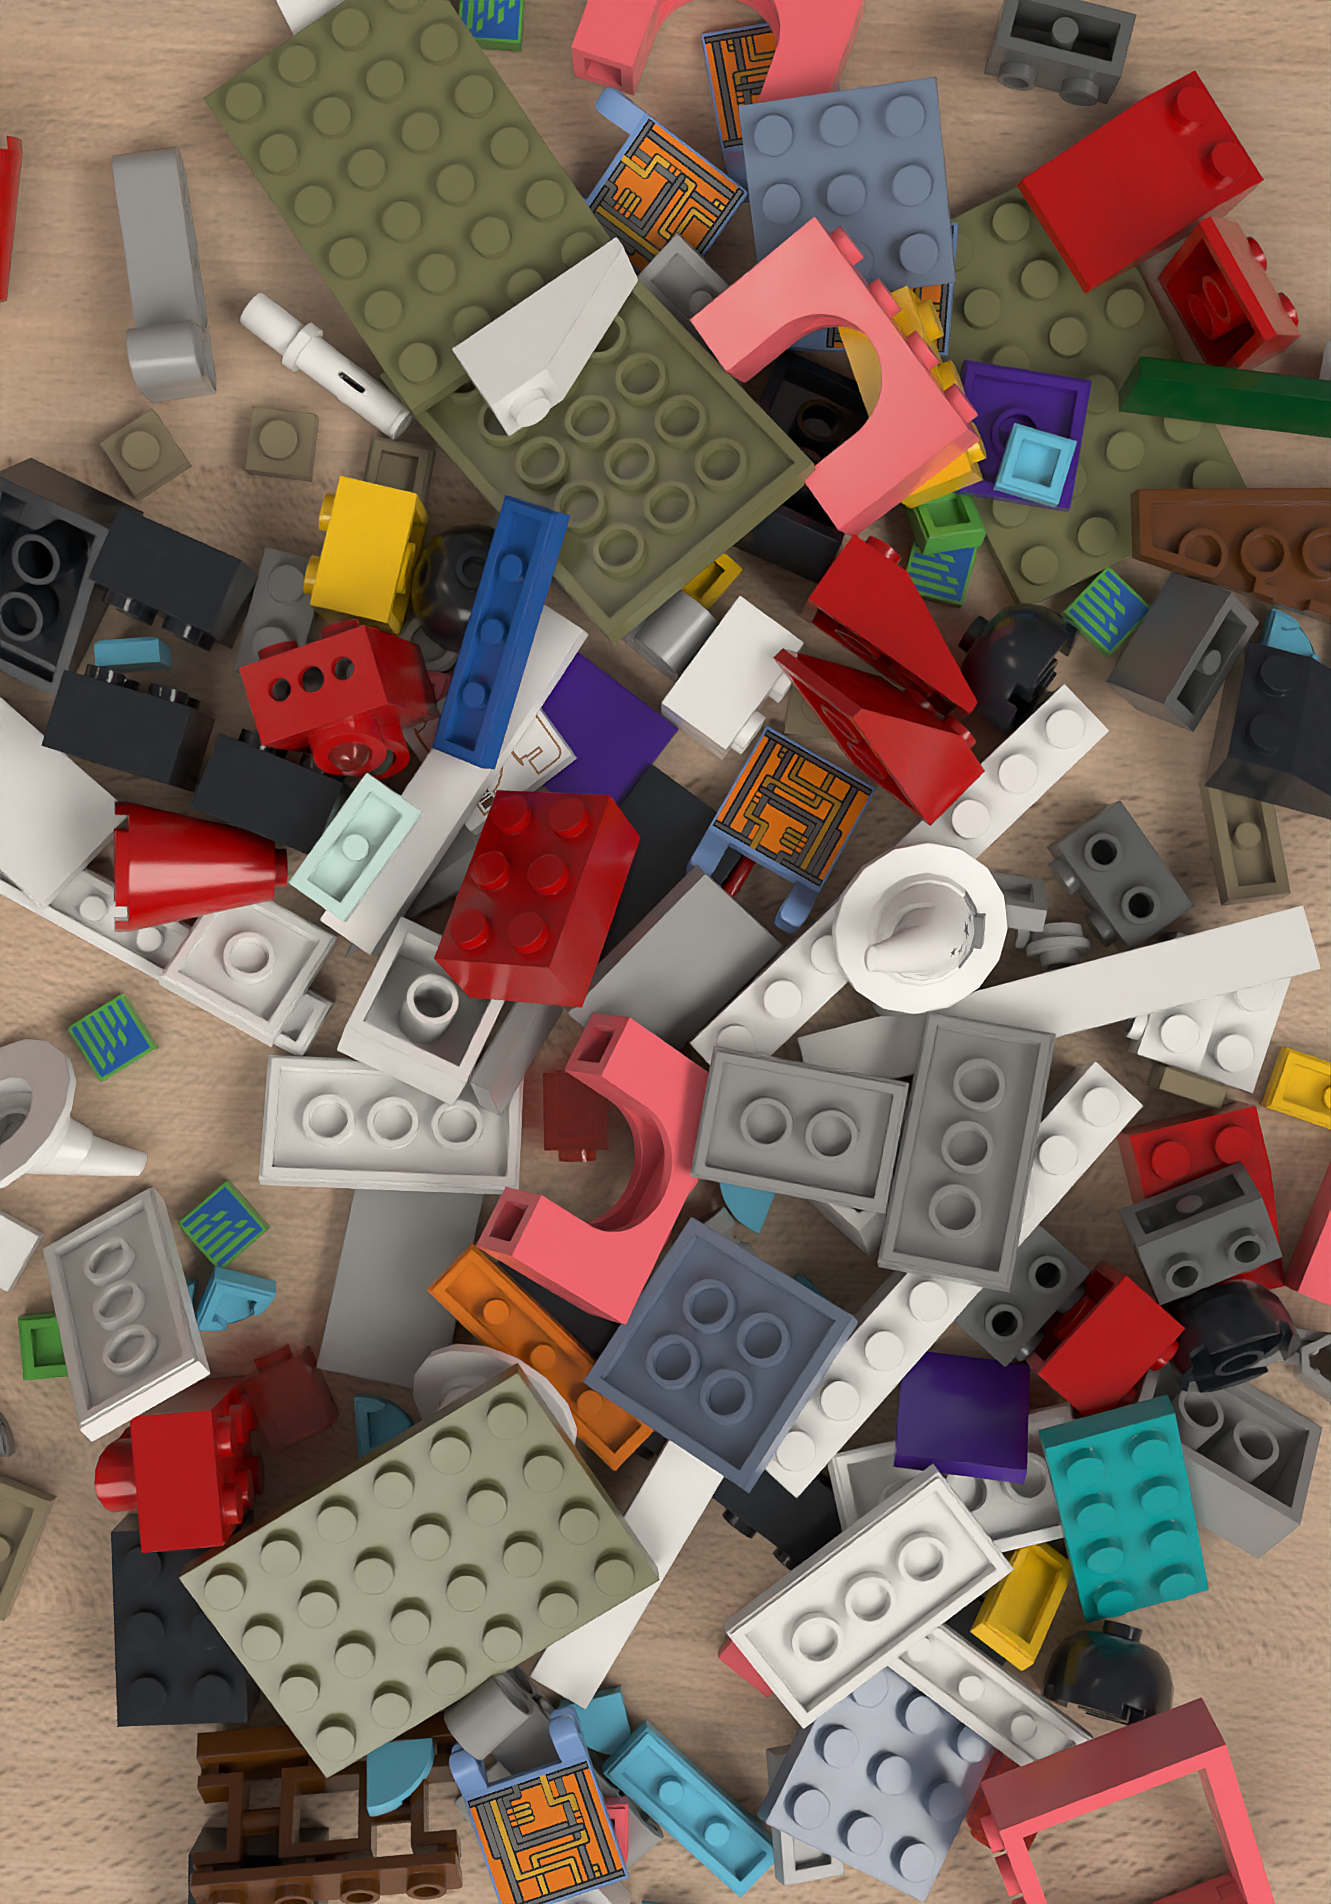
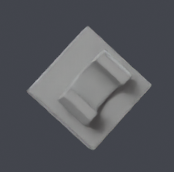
[990,871,1048,948]

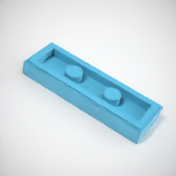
[602,1719,774,1898]

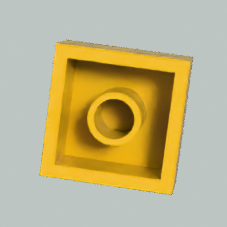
[303,476,430,637]

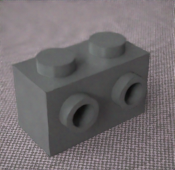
[984,0,1137,106]
[1106,572,1259,732]
[1047,801,1194,951]
[1119,1161,1283,1305]
[954,1224,1091,1367]

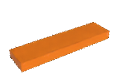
[427,1241,654,1471]

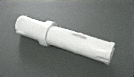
[240,292,413,440]

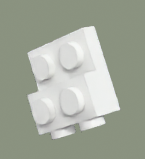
[1124,932,1291,1093]

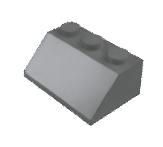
[1130,1362,1323,1559]

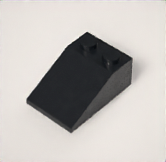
[733,350,869,584]
[0,458,144,698]
[1204,641,1331,820]

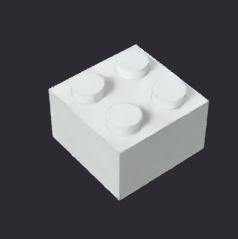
[661,596,804,760]
[337,916,505,1105]

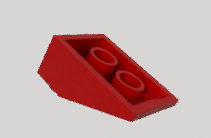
[1017,71,1264,294]
[1157,216,1301,370]
[800,534,978,722]
[773,648,985,826]
[1117,1101,1285,1314]

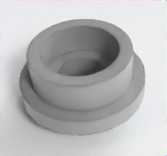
[1026,922,1091,971]

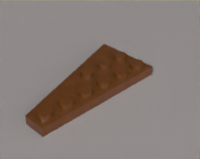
[1130,488,1331,624]

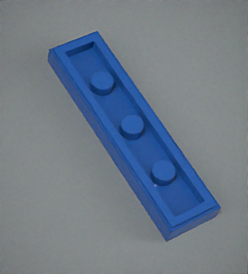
[431,495,570,769]

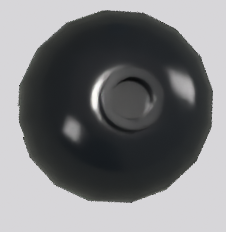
[410,523,495,654]
[958,603,1081,735]
[1169,1278,1301,1393]
[1040,1620,1174,1726]

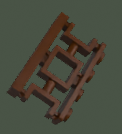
[190,1711,463,1904]

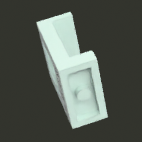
[289,773,424,922]

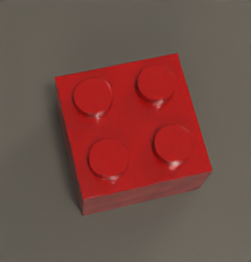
[1024,1259,1185,1417]

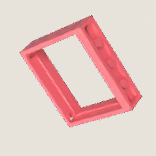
[980,1697,1275,1904]

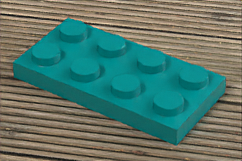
[1038,1395,1209,1624]

